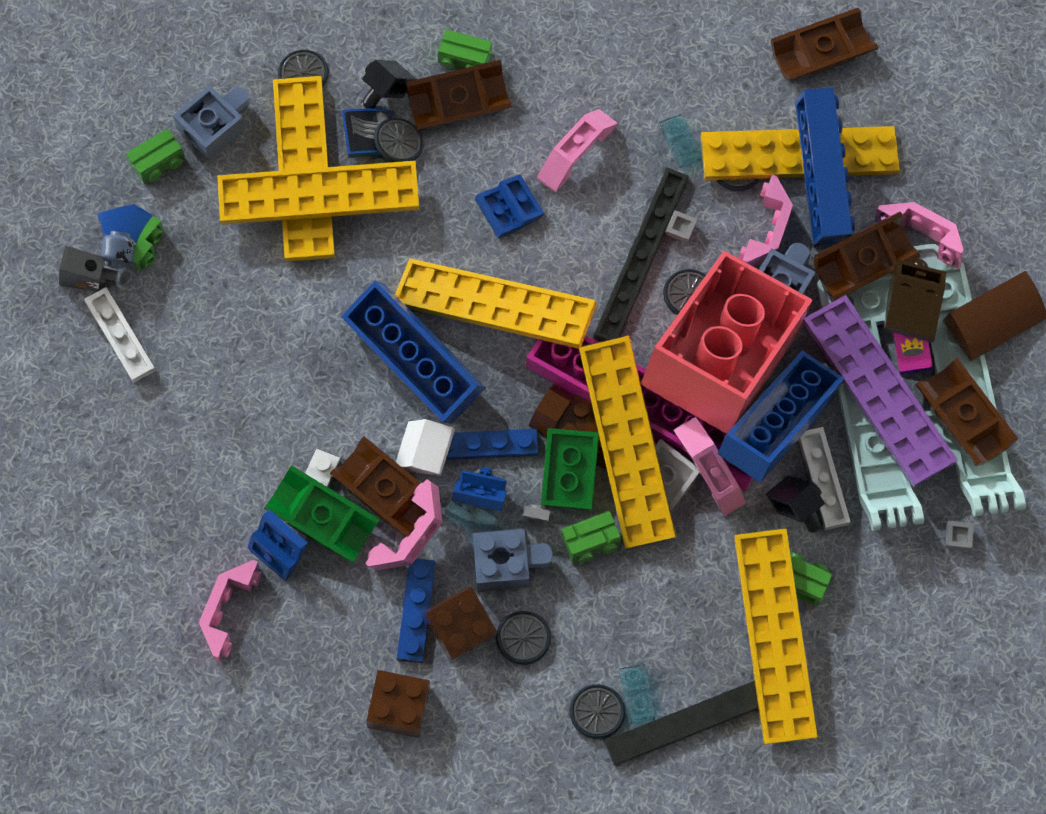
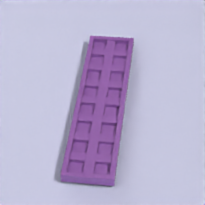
[803,295,958,488]

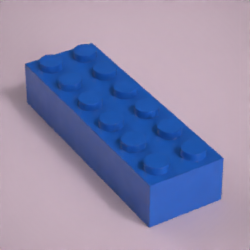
[795,87,855,246]
[341,280,486,424]
[718,351,844,483]

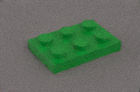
[541,428,599,510]

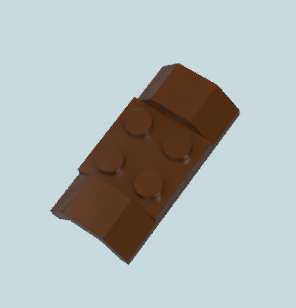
[771,7,879,81]
[406,60,512,130]
[814,211,921,300]
[916,358,1018,466]
[529,384,607,471]
[330,436,441,537]

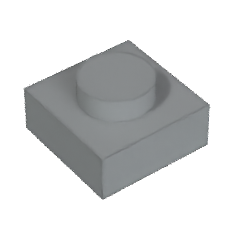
[665,210,698,244]
[523,505,550,528]
[945,521,974,551]

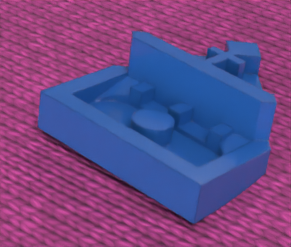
[97,204,154,247]
[451,467,507,511]

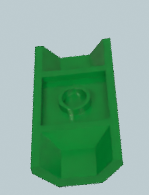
[264,465,380,564]

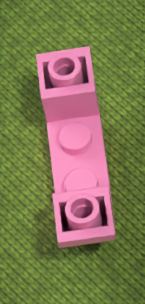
[537,109,618,193]
[738,175,793,267]
[875,202,964,270]
[673,417,746,517]
[365,479,443,571]
[199,560,262,663]

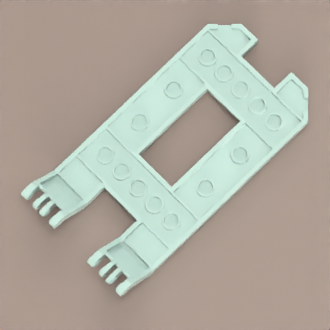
[816,244,1026,531]

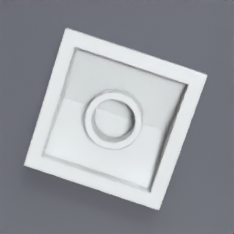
[396,419,455,476]
[656,439,700,511]

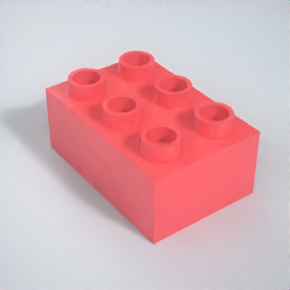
[641,251,812,433]

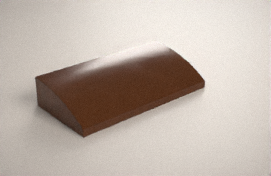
[942,271,1046,361]

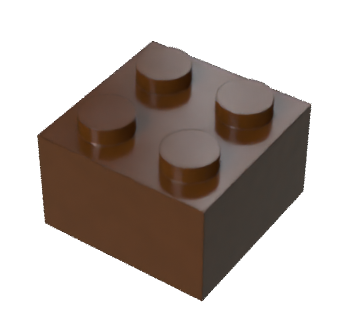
[422,587,498,659]
[366,670,430,738]

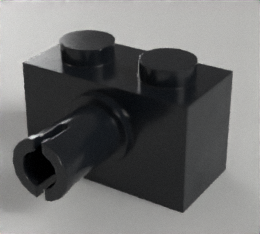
[360,60,416,109]
[766,475,825,532]

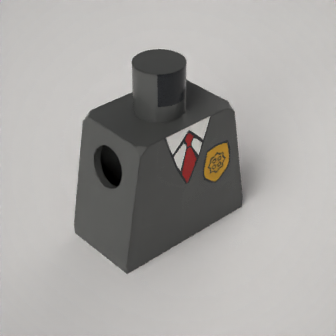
[59,246,118,292]

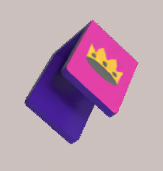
[893,332,932,374]

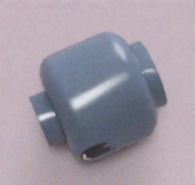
[100,231,135,269]

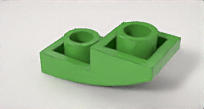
[133,216,164,272]

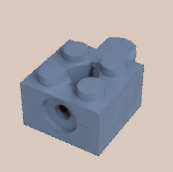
[173,85,250,160]
[759,243,815,295]
[472,529,553,591]

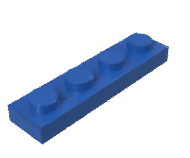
[446,429,538,460]
[397,558,436,663]

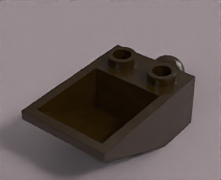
[884,259,946,342]

